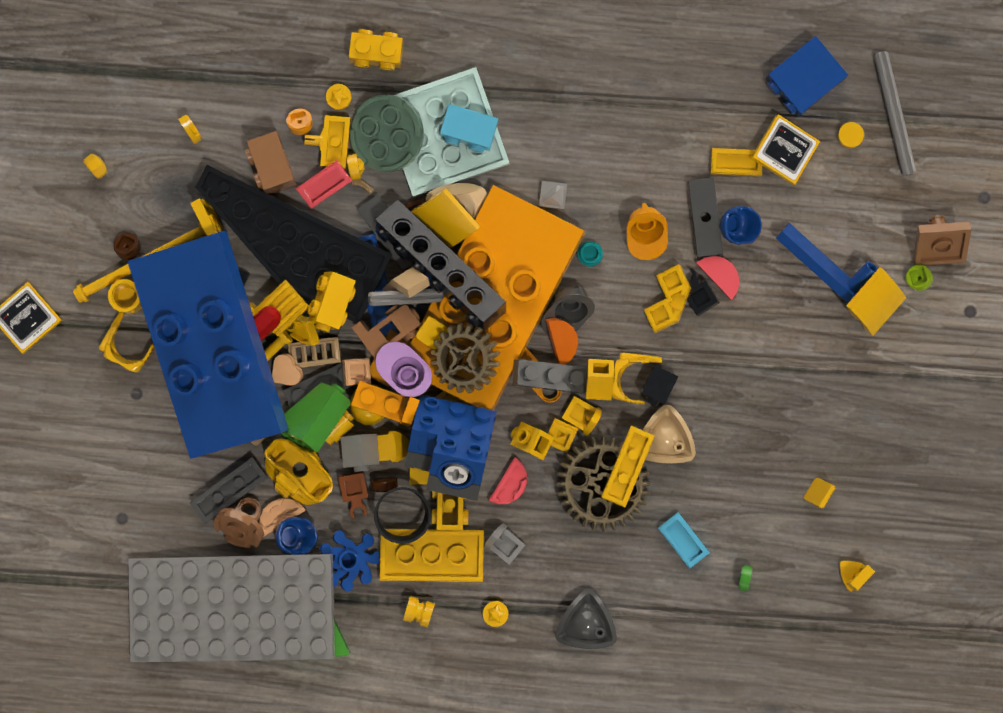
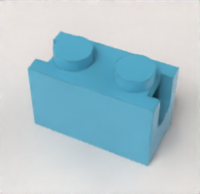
[440,104,498,153]

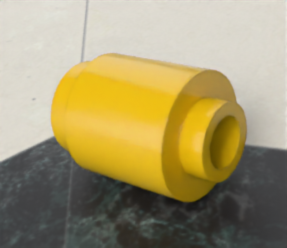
[326,410,354,446]

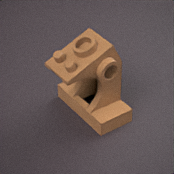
[352,304,421,360]

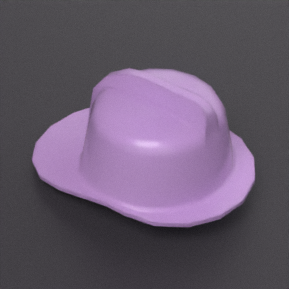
[375,342,432,397]

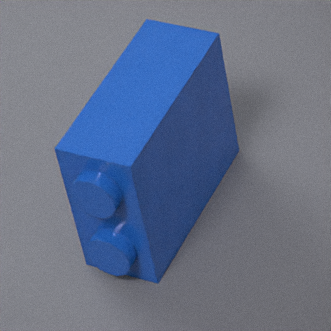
[766,36,848,117]

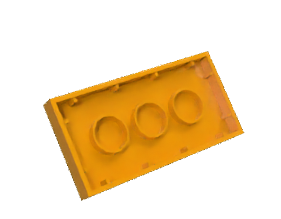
[409,185,586,411]

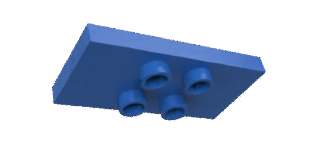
[127,231,289,459]

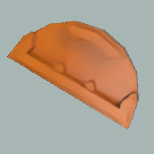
[545,317,578,365]

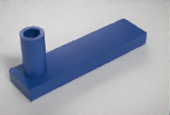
[776,223,878,303]

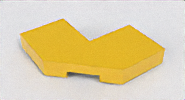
[644,264,691,333]

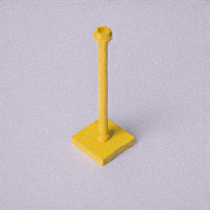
[73,198,233,303]

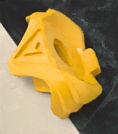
[264,438,333,505]

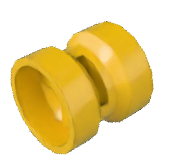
[403,596,435,628]

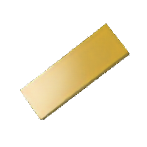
[601,426,655,507]

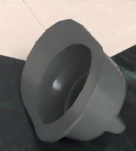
[541,285,595,336]

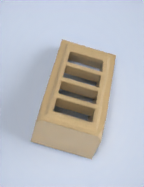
[288,337,342,368]

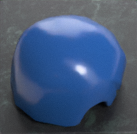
[720,206,762,245]
[275,517,318,555]

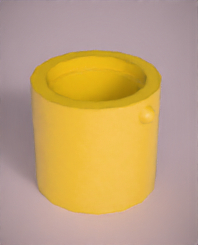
[108,279,142,314]

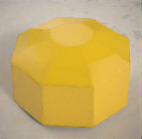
[83,154,108,179]

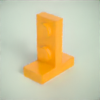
[351,381,420,427]

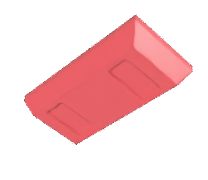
[296,160,352,209]

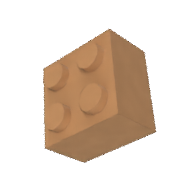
[245,131,297,195]

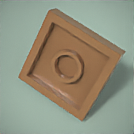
[913,215,972,265]

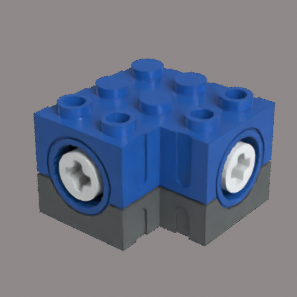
[405,395,497,501]

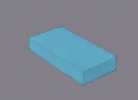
[658,512,710,569]

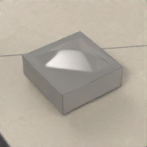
[539,181,567,210]

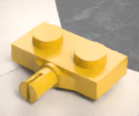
[304,115,351,169]

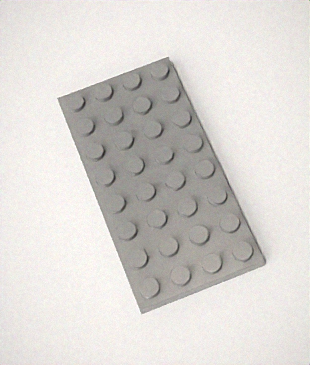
[128,554,335,662]

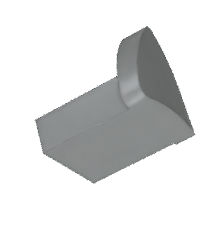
[484,523,525,565]

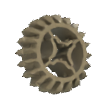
[430,323,500,393]

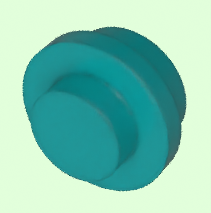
[577,241,603,267]

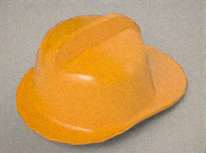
[626,203,668,260]

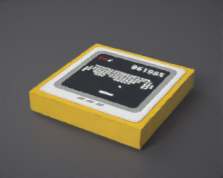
[751,114,820,185]
[0,282,63,354]

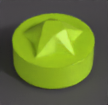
[906,264,933,291]

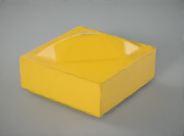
[548,418,578,453]

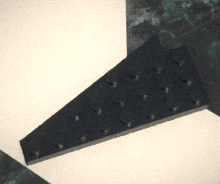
[195,165,392,335]

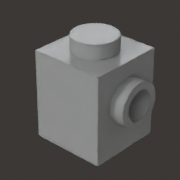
[340,434,380,472]

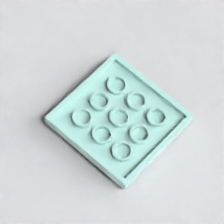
[394,67,510,198]

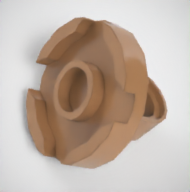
[213,498,264,549]

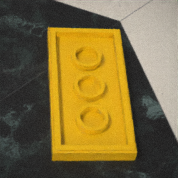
[380,529,484,582]

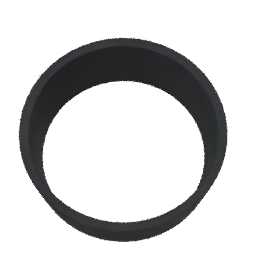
[374,487,431,544]

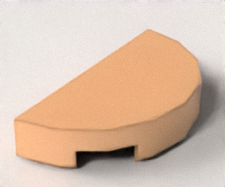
[259,498,306,537]

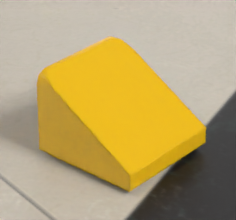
[415,316,448,350]
[804,478,836,509]

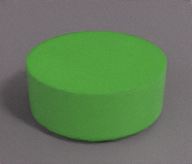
[738,565,753,592]

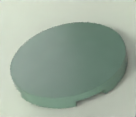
[350,95,424,172]

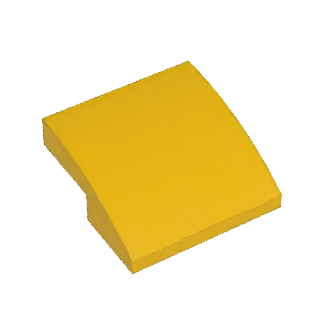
[411,188,480,248]
[846,267,906,336]

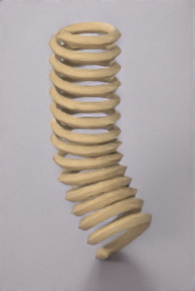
[351,179,373,194]

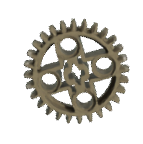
[556,436,651,532]

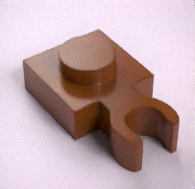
[338,471,369,519]

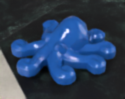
[320,530,380,591]

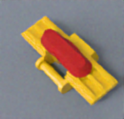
[249,280,309,361]

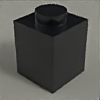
[640,365,678,407]

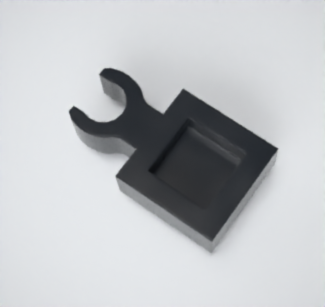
[687,268,720,316]

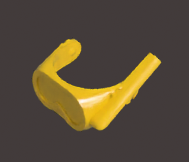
[99,312,155,373]
[612,353,662,405]

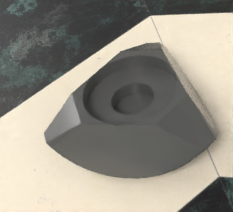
[555,589,617,649]

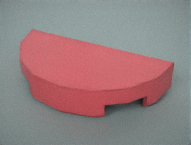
[696,256,740,300]
[489,457,527,504]

